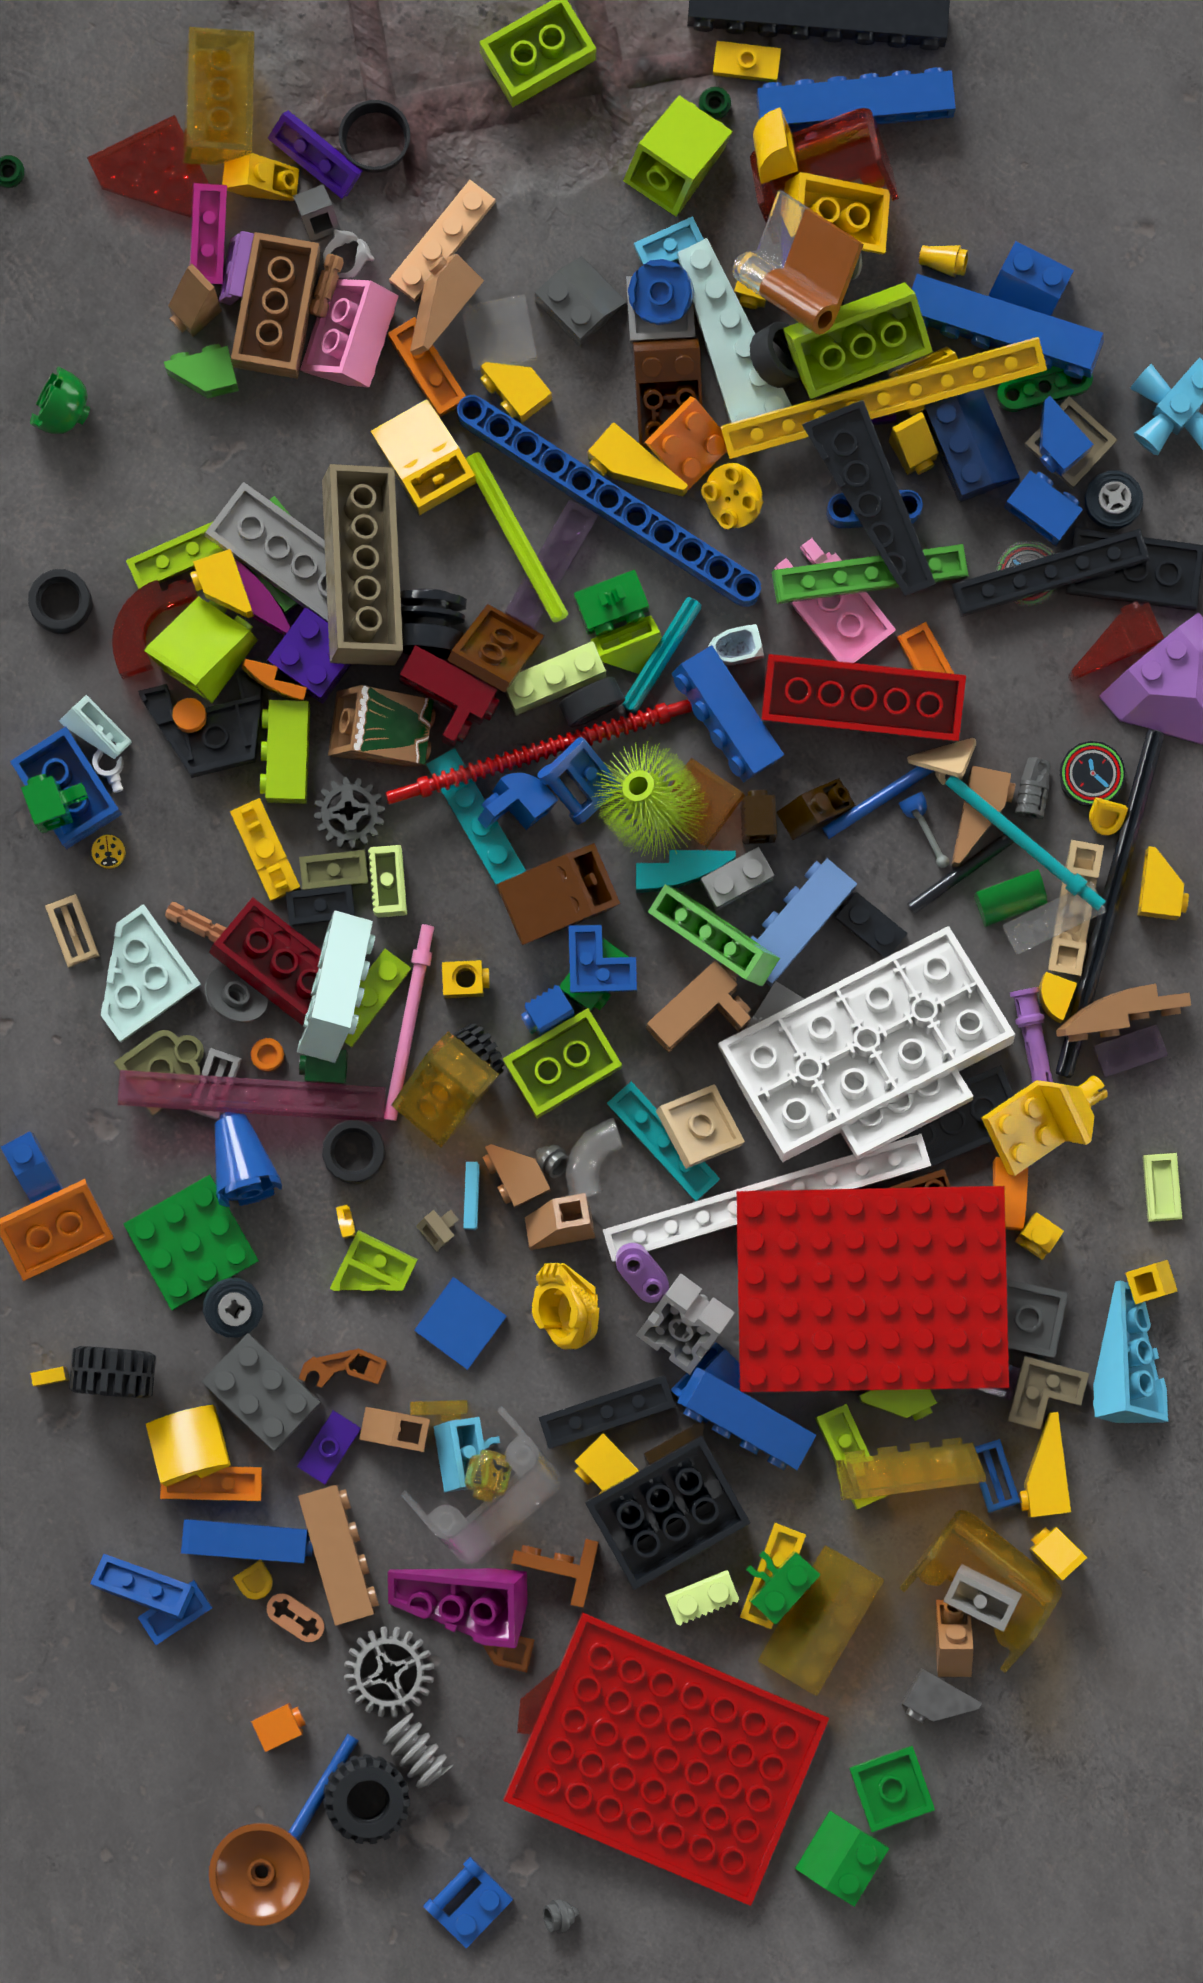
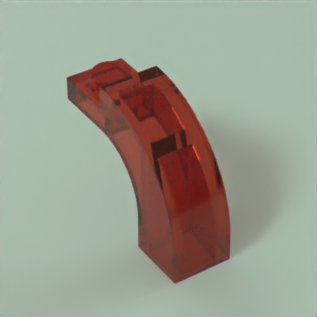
[112,579,198,679]

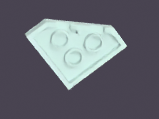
[101,904,202,1043]

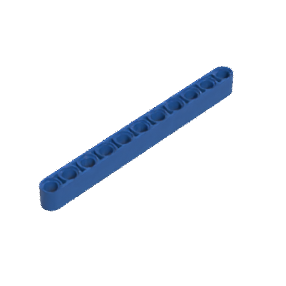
[457,395,761,607]

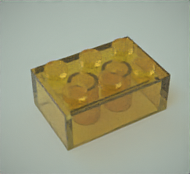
[391,1031,499,1148]

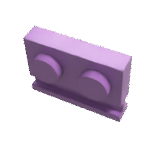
[218,231,254,305]

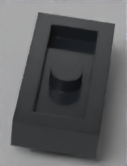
[286,884,355,926]
[835,892,908,958]

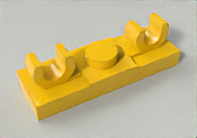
[230,798,301,902]

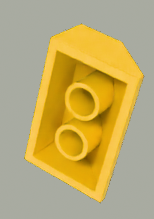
[783,172,890,255]

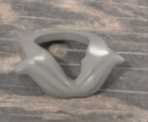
[323,229,375,279]

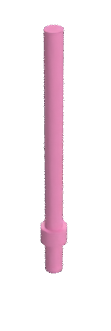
[383,924,434,1121]

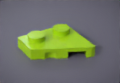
[330,1230,418,1291]

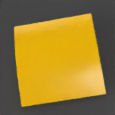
[146,1404,231,1487]

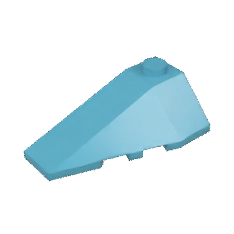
[1093,1280,1168,1423]

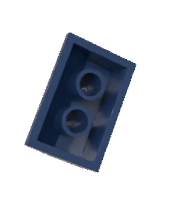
[922,389,1020,503]

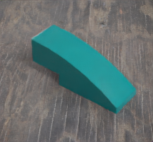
[636,850,736,893]

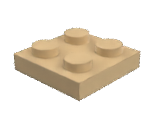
[656,1084,745,1169]

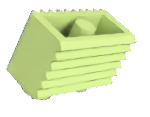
[368,845,407,918]
[665,1570,739,1626]

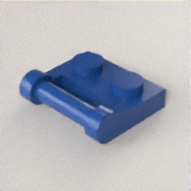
[537,737,620,825]
[423,1857,513,1948]

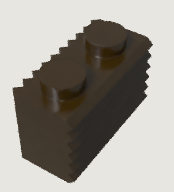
[740,790,777,844]

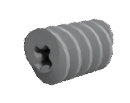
[382,1712,453,1789]

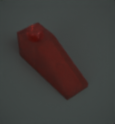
[1068,601,1164,682]

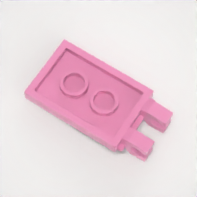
[774,538,896,663]

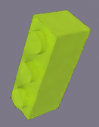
[260,700,310,804]

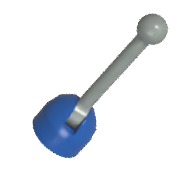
[898,791,949,868]

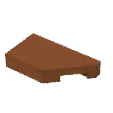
[483,1636,535,1673]

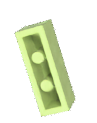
[505,641,606,716]

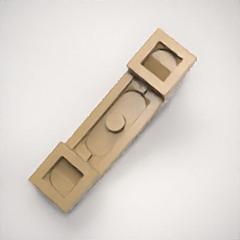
[1048,840,1104,976]

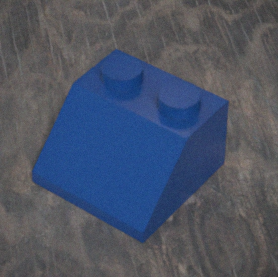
[988,241,1074,316]

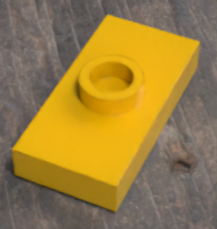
[713,41,781,82]

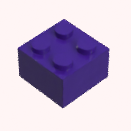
[267,607,352,704]

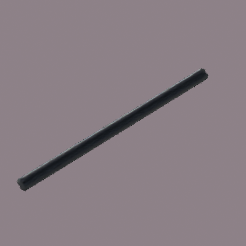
[1056,729,1164,1078]

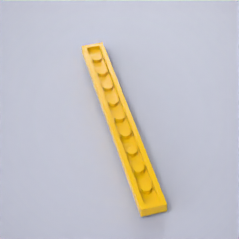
[721,337,1047,459]

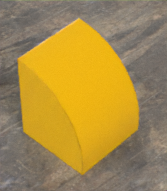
[1039,972,1077,1023]
[1125,1260,1178,1304]

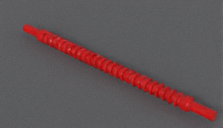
[385,699,693,805]

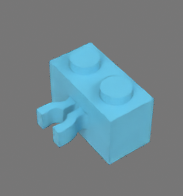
[433,1417,503,1493]

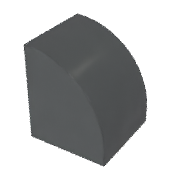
[293,185,341,242]

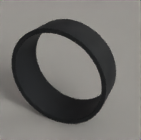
[339,100,410,173]

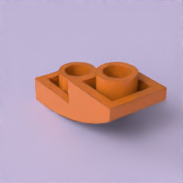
[993,1157,1028,1231]

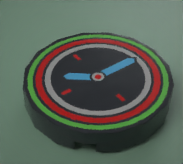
[1059,741,1126,807]

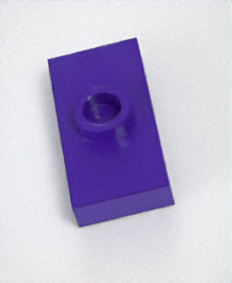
[297,1410,361,1485]

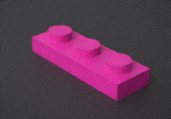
[190,183,227,284]

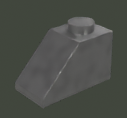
[902,1668,982,1723]

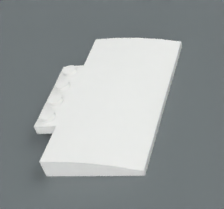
[718,926,1015,1162]

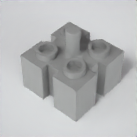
[636,1273,735,1375]

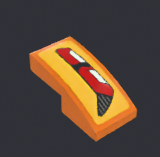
[241,659,307,701]

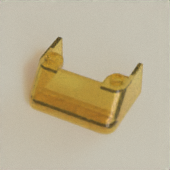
[899,1510,1062,1673]

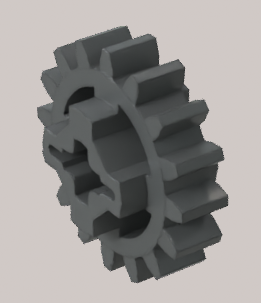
[314,777,386,849]

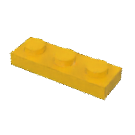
[740,1523,806,1629]

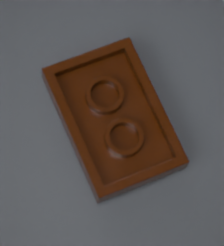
[448,604,545,692]

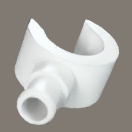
[92,749,124,793]

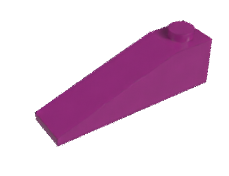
[387,1568,528,1648]

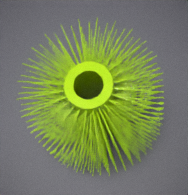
[593,741,708,859]

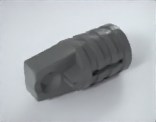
[1015,757,1050,819]

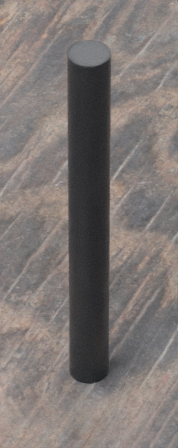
[907,834,1014,914]

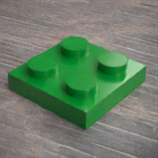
[849,1745,935,1832]

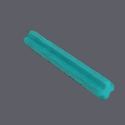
[622,597,702,713]

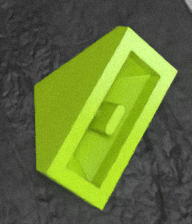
[591,615,662,674]

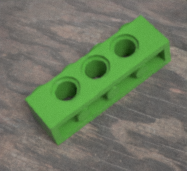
[648,884,780,986]

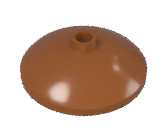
[209,1823,310,1926]

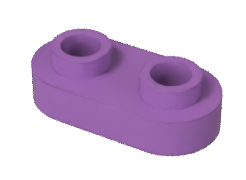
[615,1243,669,1303]

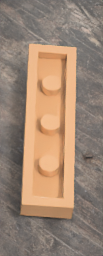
[389,180,496,302]

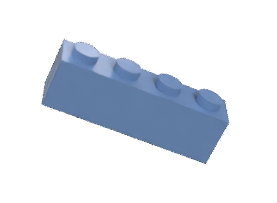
[751,858,857,987]

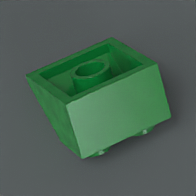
[795,1810,889,1907]

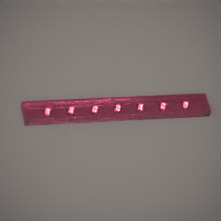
[118,1070,386,1122]

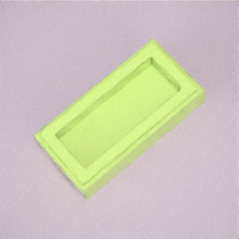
[1143,1153,1182,1222]

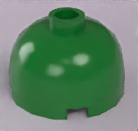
[30,366,90,434]

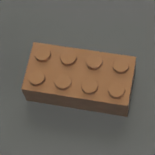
[231,232,321,379]

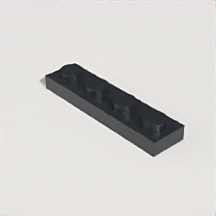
[538,1375,676,1449]

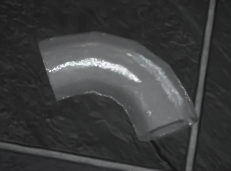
[566,1118,624,1198]

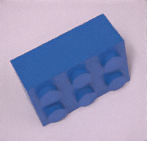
[10,726,122,850]

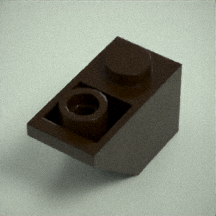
[776,778,856,840]

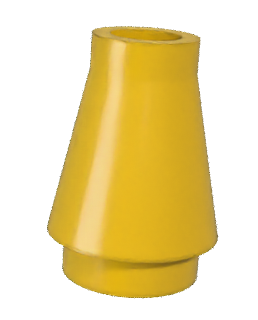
[919,245,969,278]

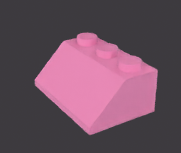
[300,279,399,387]

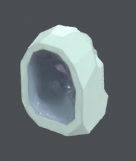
[708,624,764,665]

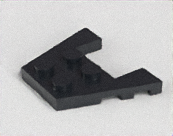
[138,660,264,778]

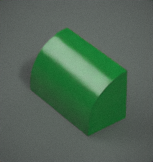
[973,869,1048,927]

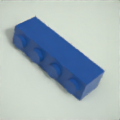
[671,645,784,783]
[677,1367,816,1471]

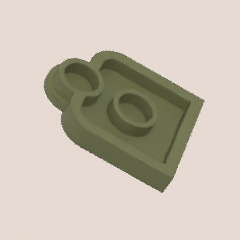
[114,1030,204,1117]

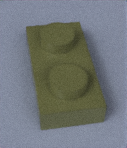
[299,850,369,890]

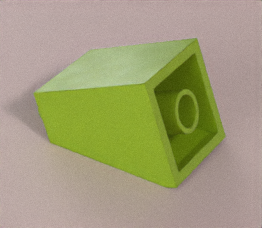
[623,95,732,217]
[144,596,258,703]

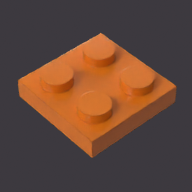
[645,396,727,490]

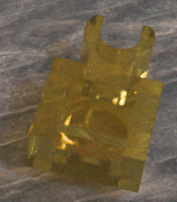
[410,1400,468,1421]

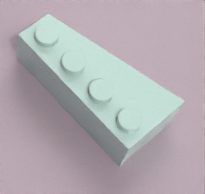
[297,910,375,1063]

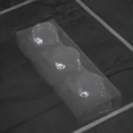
[1001,882,1106,955]

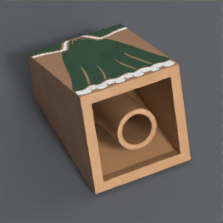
[328,685,435,767]

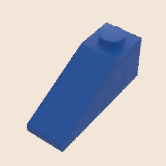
[1,1131,63,1203]

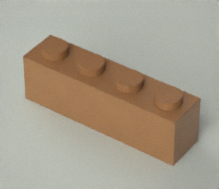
[298,1485,379,1626]

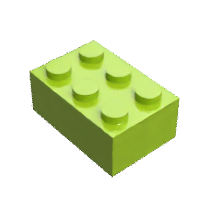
[479,0,597,108]
[502,1008,622,1119]

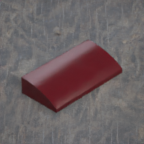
[209,897,322,1028]

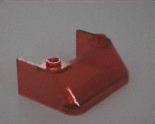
[750,108,899,245]

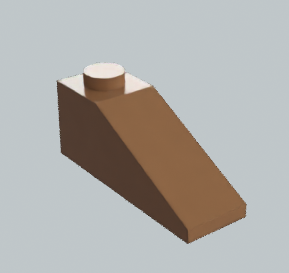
[410,253,484,356]
[168,264,222,337]
[951,766,1015,867]

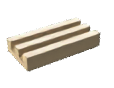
[45,894,100,968]

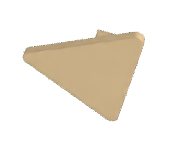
[907,738,976,785]

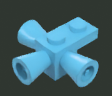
[1130,357,1203,455]

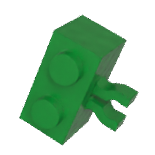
[574,569,649,636]
[21,774,89,834]
[746,1551,821,1625]

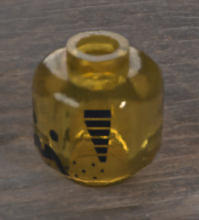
[464,1450,512,1502]

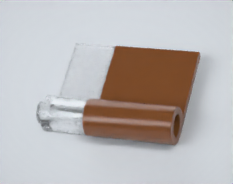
[733,191,864,335]

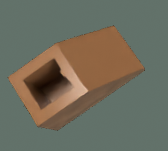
[482,1144,551,1208]
[525,1193,595,1250]
[359,1407,431,1452]
[936,1600,974,1677]

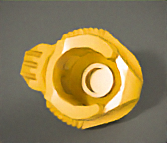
[532,1263,600,1349]

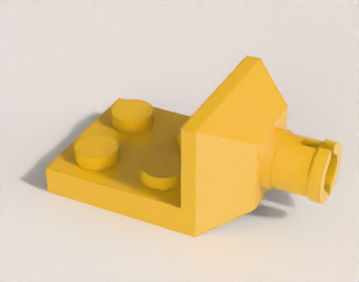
[981,1075,1108,1176]

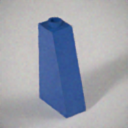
[181,1519,314,1563]

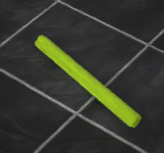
[466,452,568,623]

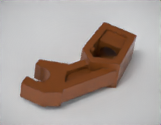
[298,1348,388,1388]

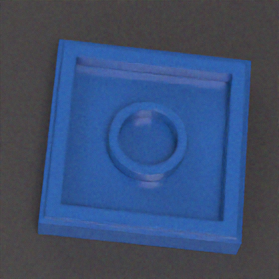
[414,1277,507,1370]

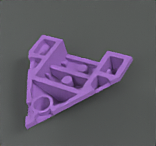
[1099,612,1203,745]

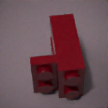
[399,645,500,748]

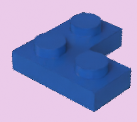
[569,925,637,993]

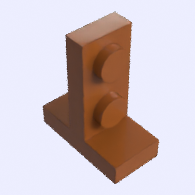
[511,1539,599,1608]

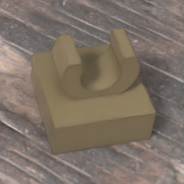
[416,1210,459,1252]

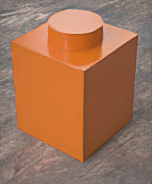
[251,1703,306,1752]

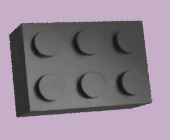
[201,1333,322,1451]

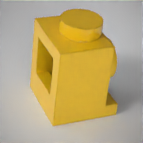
[1015,1212,1064,1260]

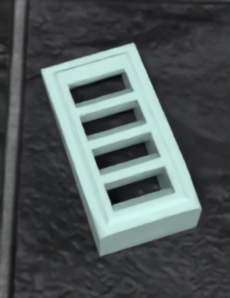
[59,695,132,759]

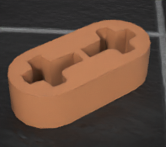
[267,1593,325,1642]

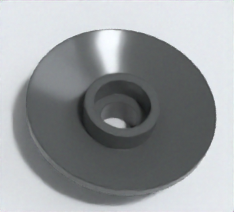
[205,965,269,1023]

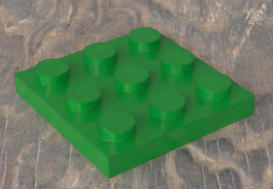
[123,1174,259,1311]

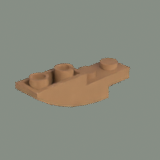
[1056,984,1191,1042]

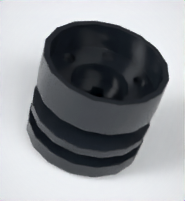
[400,588,467,658]

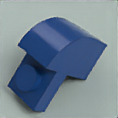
[477,773,558,830]

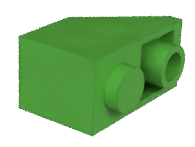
[164,344,239,399]

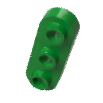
[997,366,1093,412]

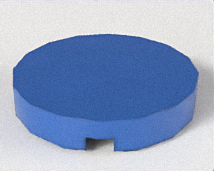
[628,259,694,325]

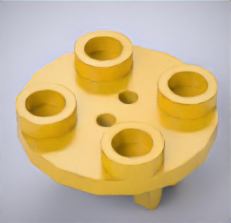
[701,463,763,529]

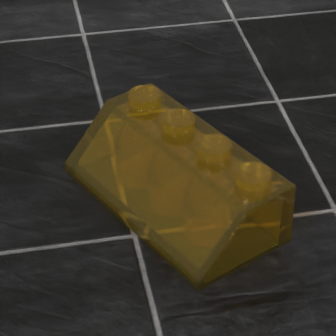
[183,27,254,165]
[836,1437,986,1501]
[757,1545,885,1696]

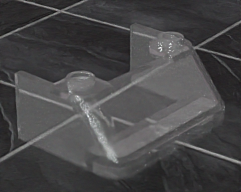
[401,1406,561,1564]

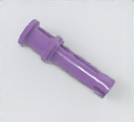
[1010,987,1054,1083]

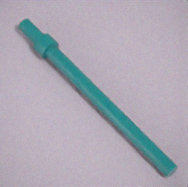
[945,776,1106,911]

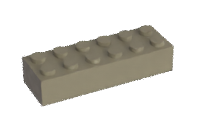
[322,464,403,666]

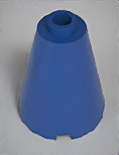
[215,1111,282,1207]

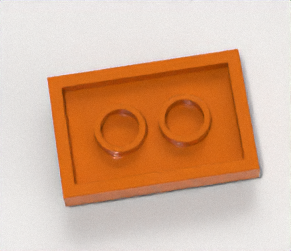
[0,1179,114,1281]

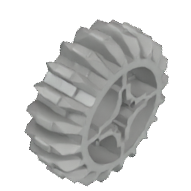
[344,1626,434,1718]

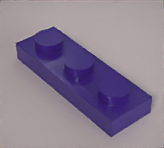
[267,110,363,199]

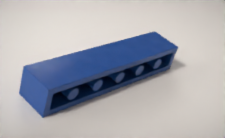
[756,67,956,132]
[912,274,1104,379]

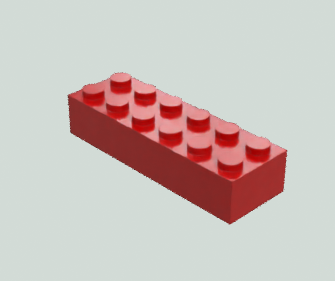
[761,654,966,741]

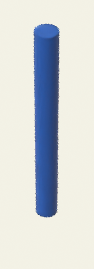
[822,766,934,839]
[288,1734,359,1841]

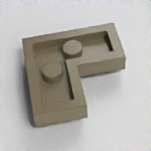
[1007,1356,1089,1430]

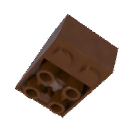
[633,338,703,447]
[496,843,621,945]

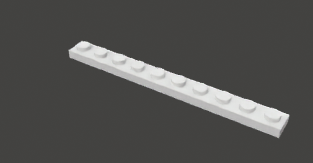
[603,1134,931,1262]

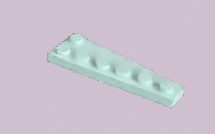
[677,238,792,423]

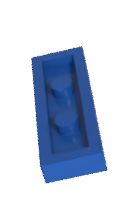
[90,1554,195,1620]

